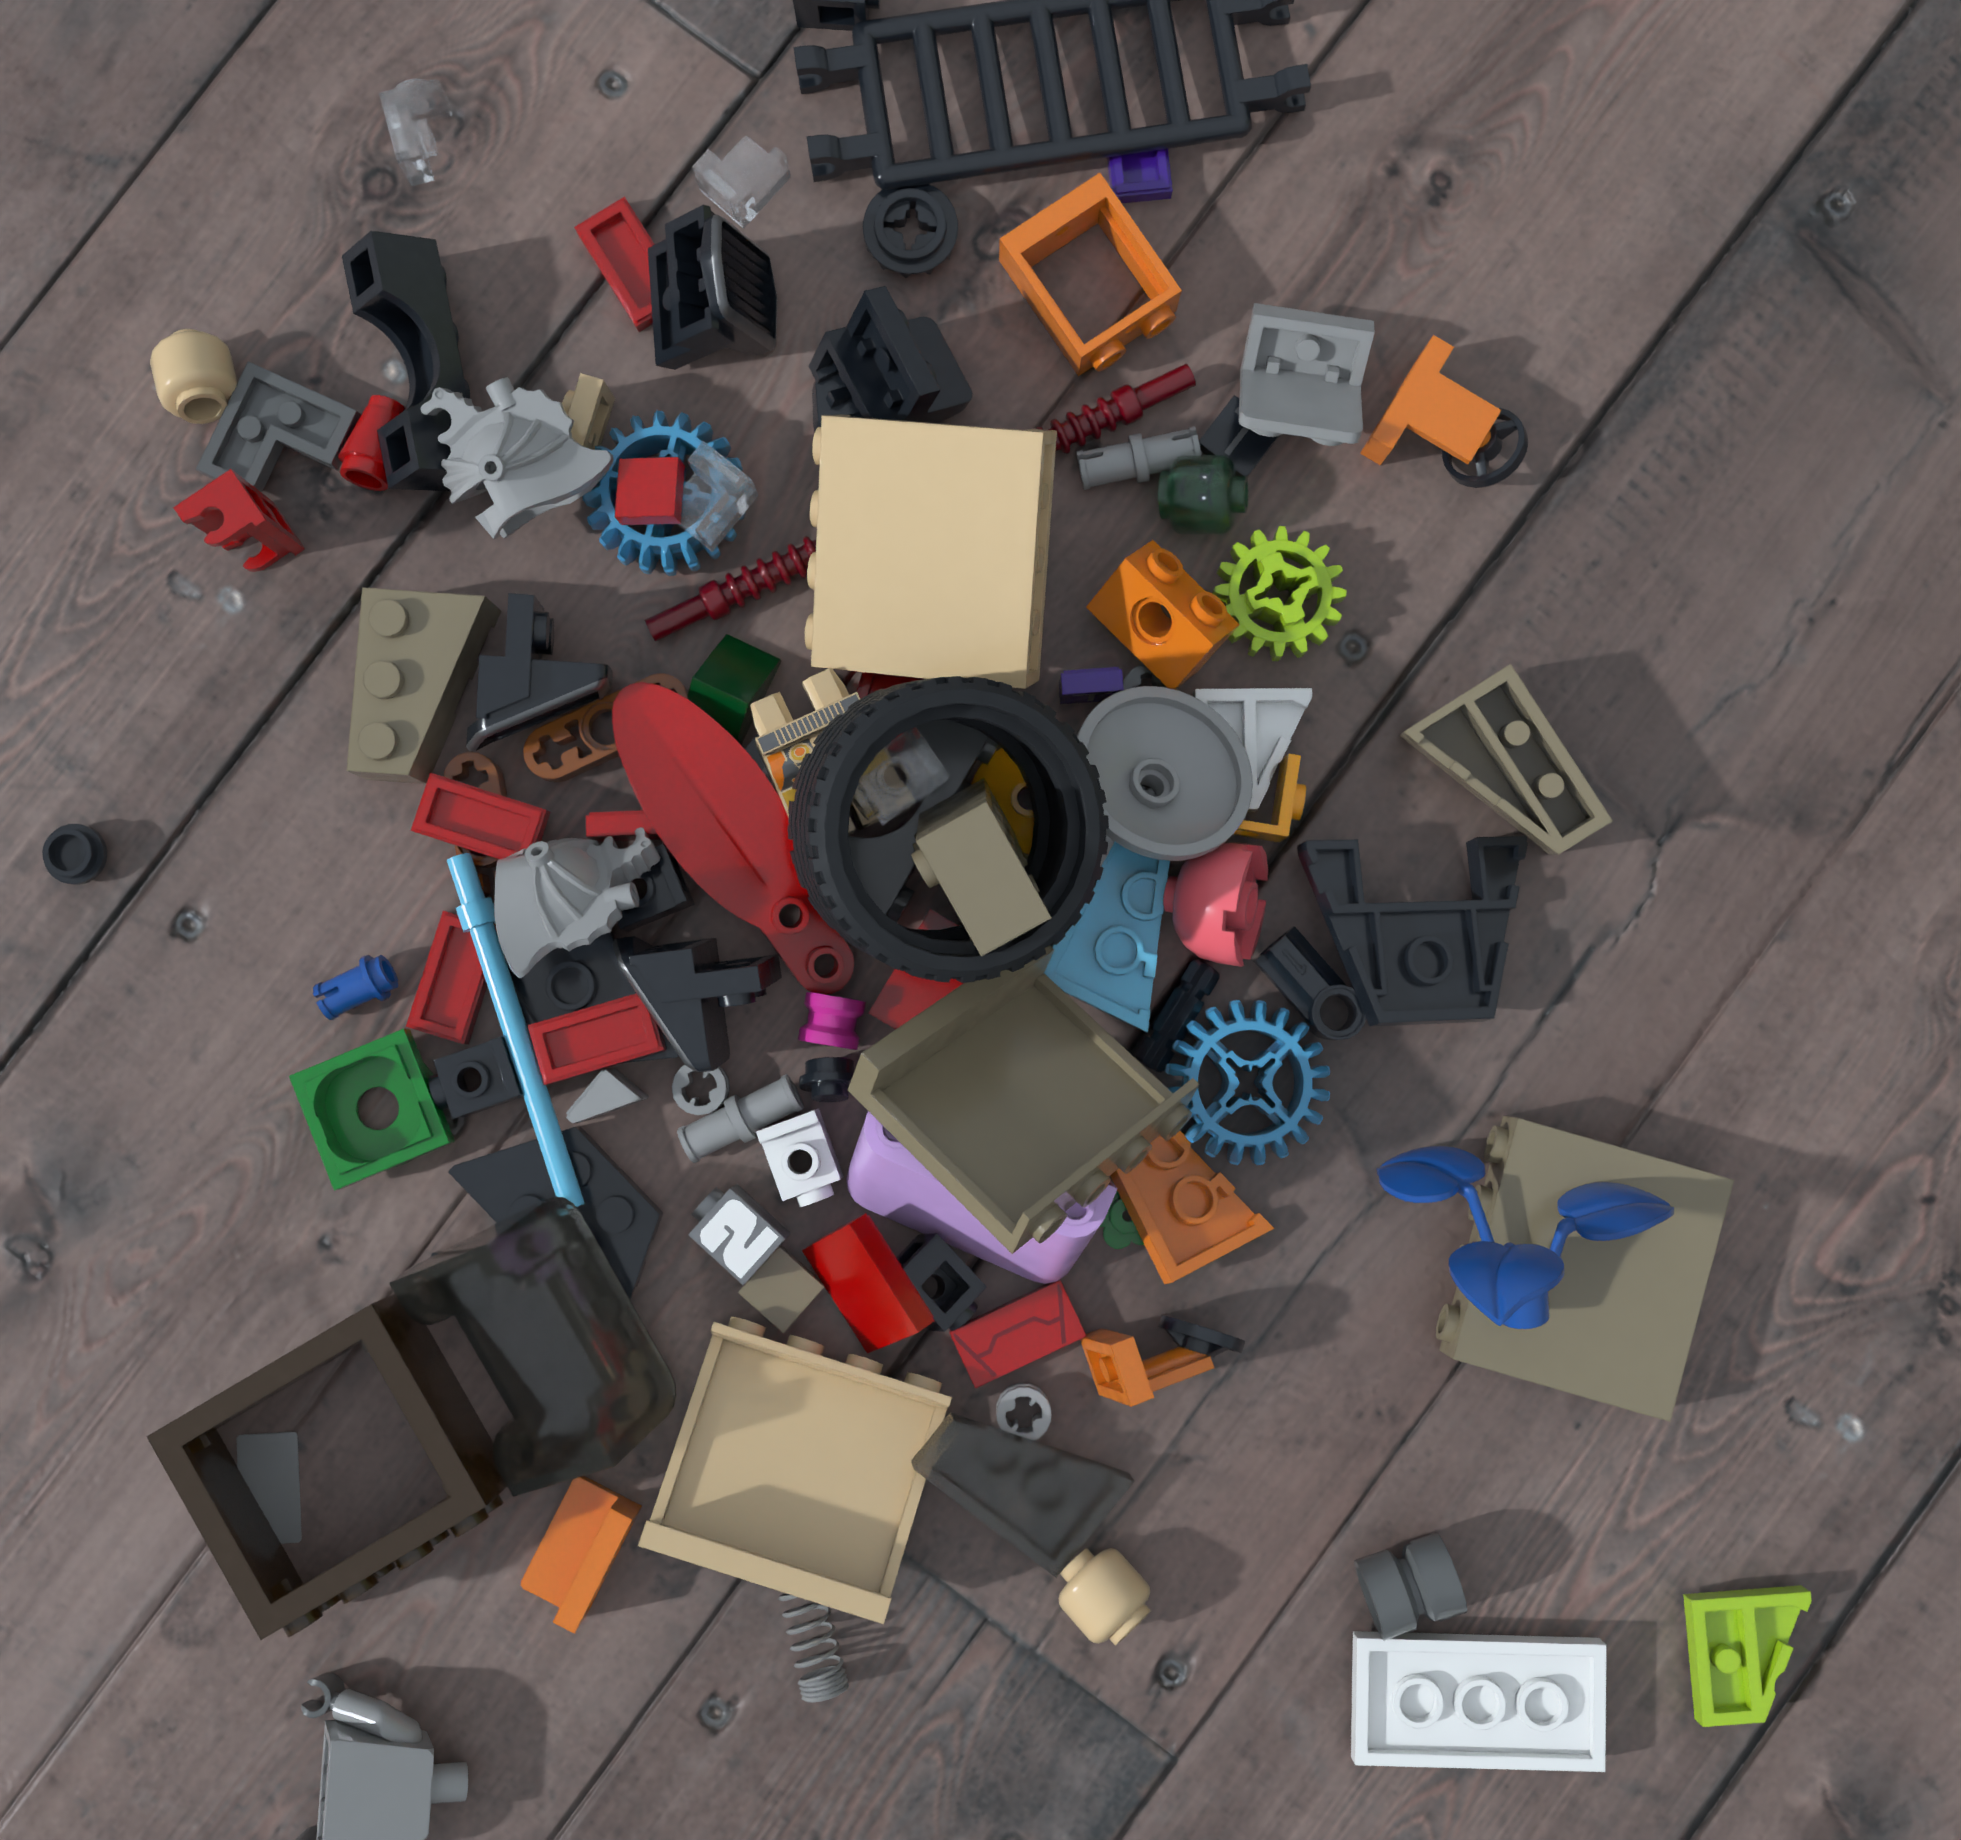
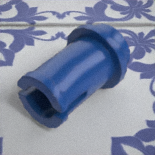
[313,955,398,1020]

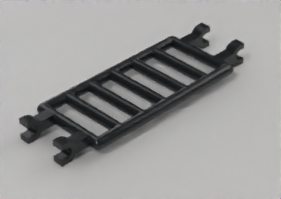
[793,0,1311,190]

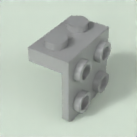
[1239,303,1375,446]

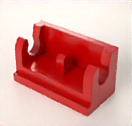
[173,469,305,572]

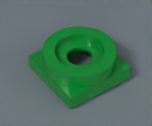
[289,1029,455,1191]

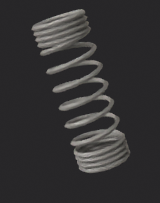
[778,1593,849,1703]

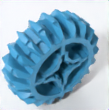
[582,410,748,576]
[1164,1000,1330,1165]

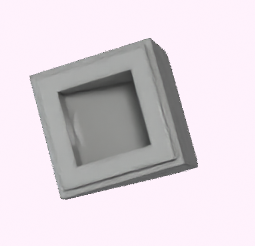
[566,1069,649,1123]

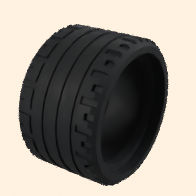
[787,676,1109,983]

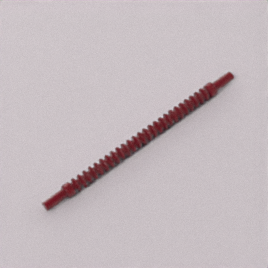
[645,364,1196,642]

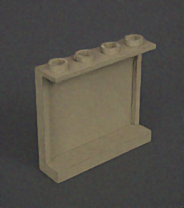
[848,945,1200,1254]
[1436,1116,1734,1422]

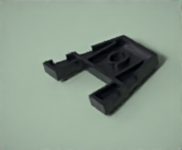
[1297,836,1528,1027]

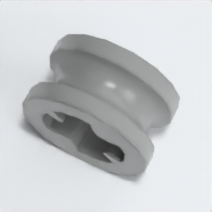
[672,1065,730,1115]
[996,1382,1051,1443]

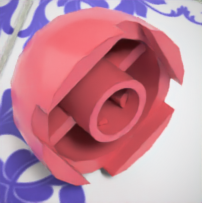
[1163,842,1268,967]

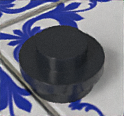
[42,824,107,885]
[799,1057,854,1102]

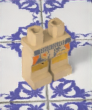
[750,668,913,836]

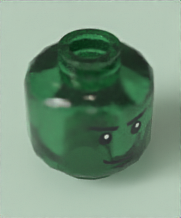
[1158,455,1249,534]

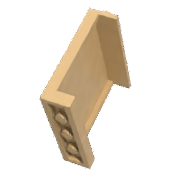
[805,414,1057,689]
[638,1317,952,1624]

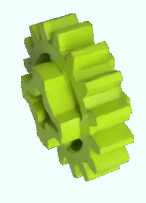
[1212,526,1347,661]

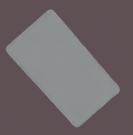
[236,1432,302,1544]

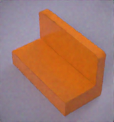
[520,1475,642,1634]

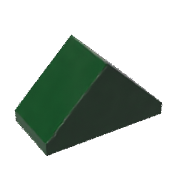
[687,634,781,745]

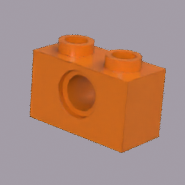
[1086,540,1240,690]

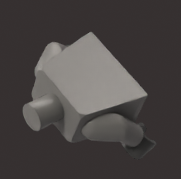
[295,1673,468,1840]

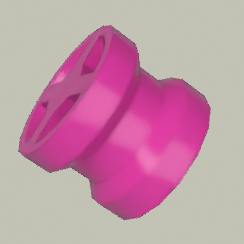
[798,992,866,1050]

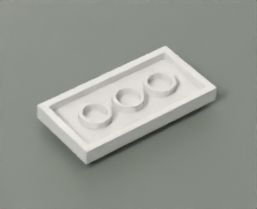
[1351,1631,1606,1772]

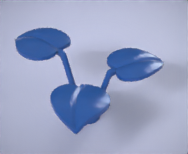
[1376,1146,1675,1329]

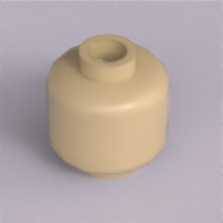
[150,329,238,424]
[1059,1548,1151,1646]

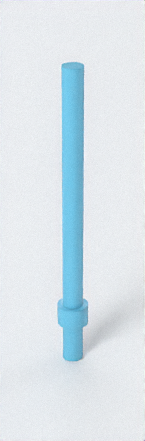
[447,853,585,1212]

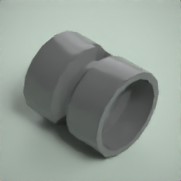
[1354,1532,1467,1641]

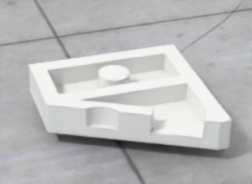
[1193,688,1312,812]

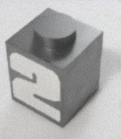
[688,1184,790,1285]

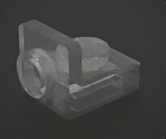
[379,79,453,186]

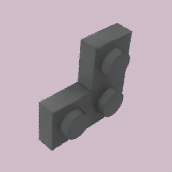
[196,361,361,492]

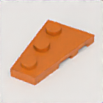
[1110,1131,1275,1285]

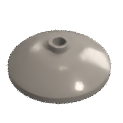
[1077,686,1253,861]

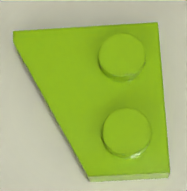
[1683,1585,1812,1727]

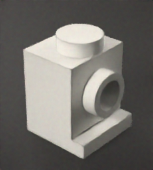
[756,1108,844,1207]

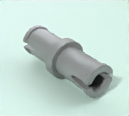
[1076,426,1202,490]
[677,1074,804,1163]

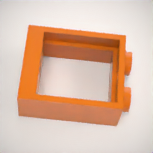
[999,173,1182,376]

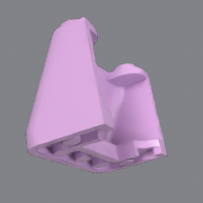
[846,1111,1118,1284]

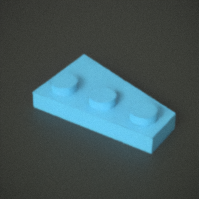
[1044,842,1170,1033]

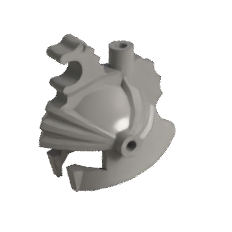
[421,377,614,539]
[494,827,660,978]

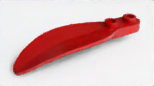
[612,682,854,995]

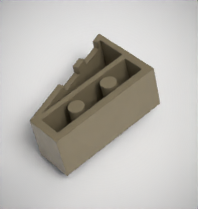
[346,587,501,784]
[1399,664,1613,855]
[911,778,1051,956]

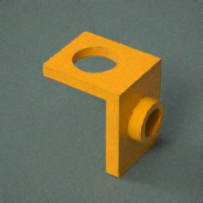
[1233,754,1306,842]

